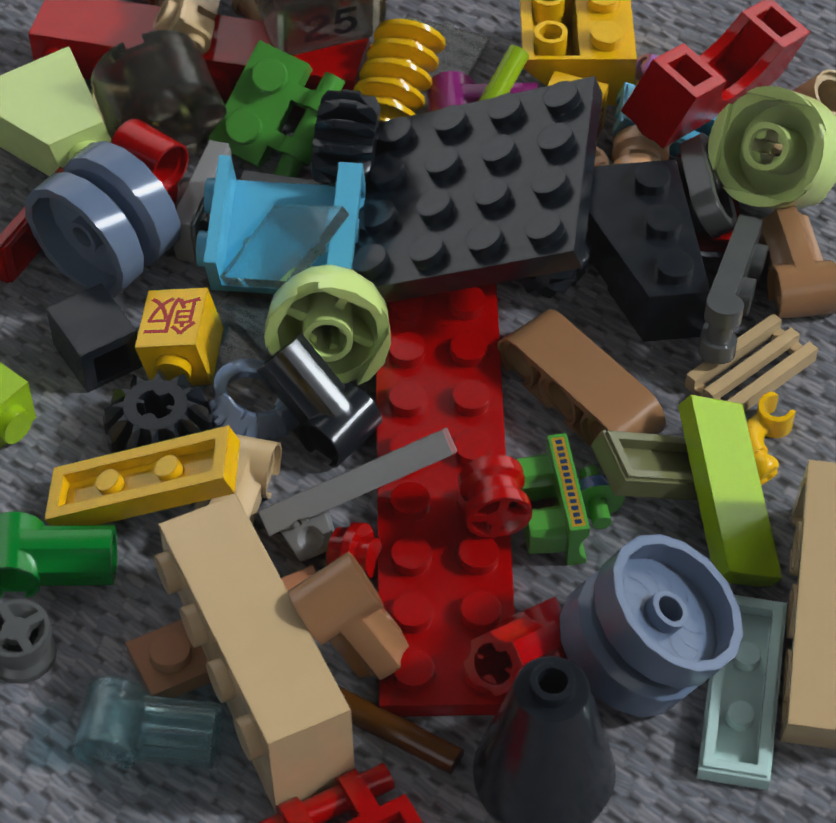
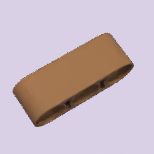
[496,309,666,447]

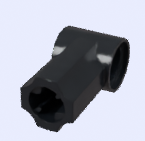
[257,333,382,468]

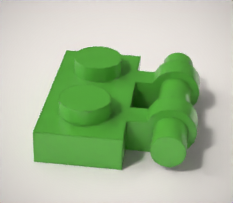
[207,40,345,178]

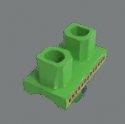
[516,433,625,566]

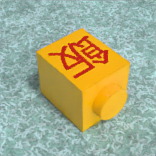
[135,287,224,386]

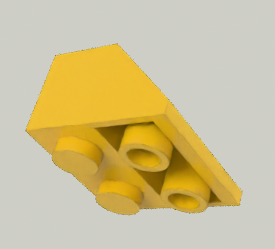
[519,0,637,106]

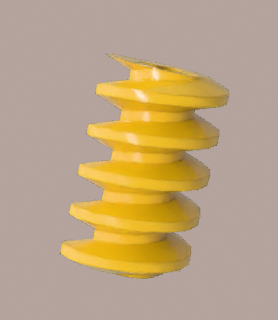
[353,19,446,122]

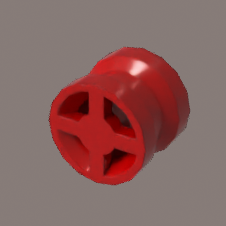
[458,455,532,538]

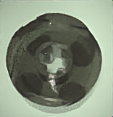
[91,30,227,159]

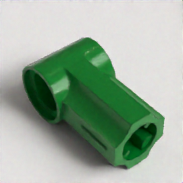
[0,511,118,598]

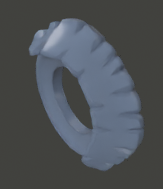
[209,358,300,440]

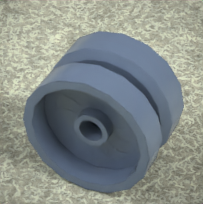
[25,141,181,298]
[559,534,743,718]

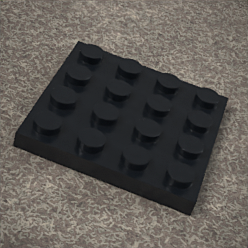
[352,76,603,303]

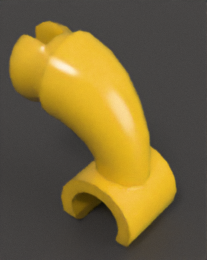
[746,391,796,486]

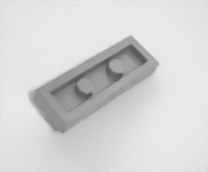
[259,427,458,562]

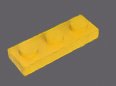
[44,425,240,526]

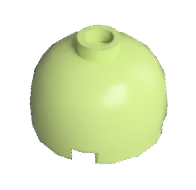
[264,264,391,386]

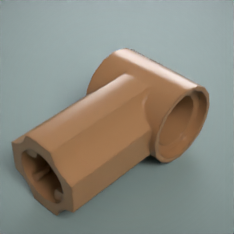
[759,206,836,319]
[288,552,409,680]

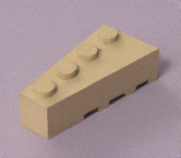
[780,460,836,749]
[154,495,355,814]

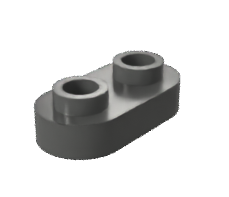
[676,133,738,239]

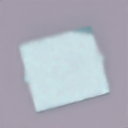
[220,205,349,289]

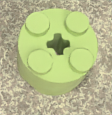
[708,86,836,210]

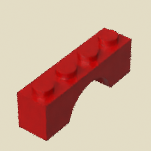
[621,0,811,149]

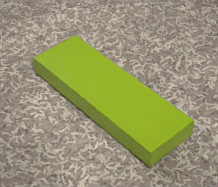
[678,395,782,587]

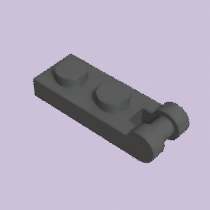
[698,214,769,365]

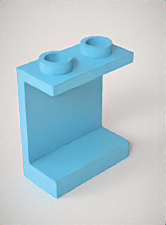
[196,155,366,294]

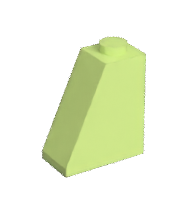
[0,46,111,176]

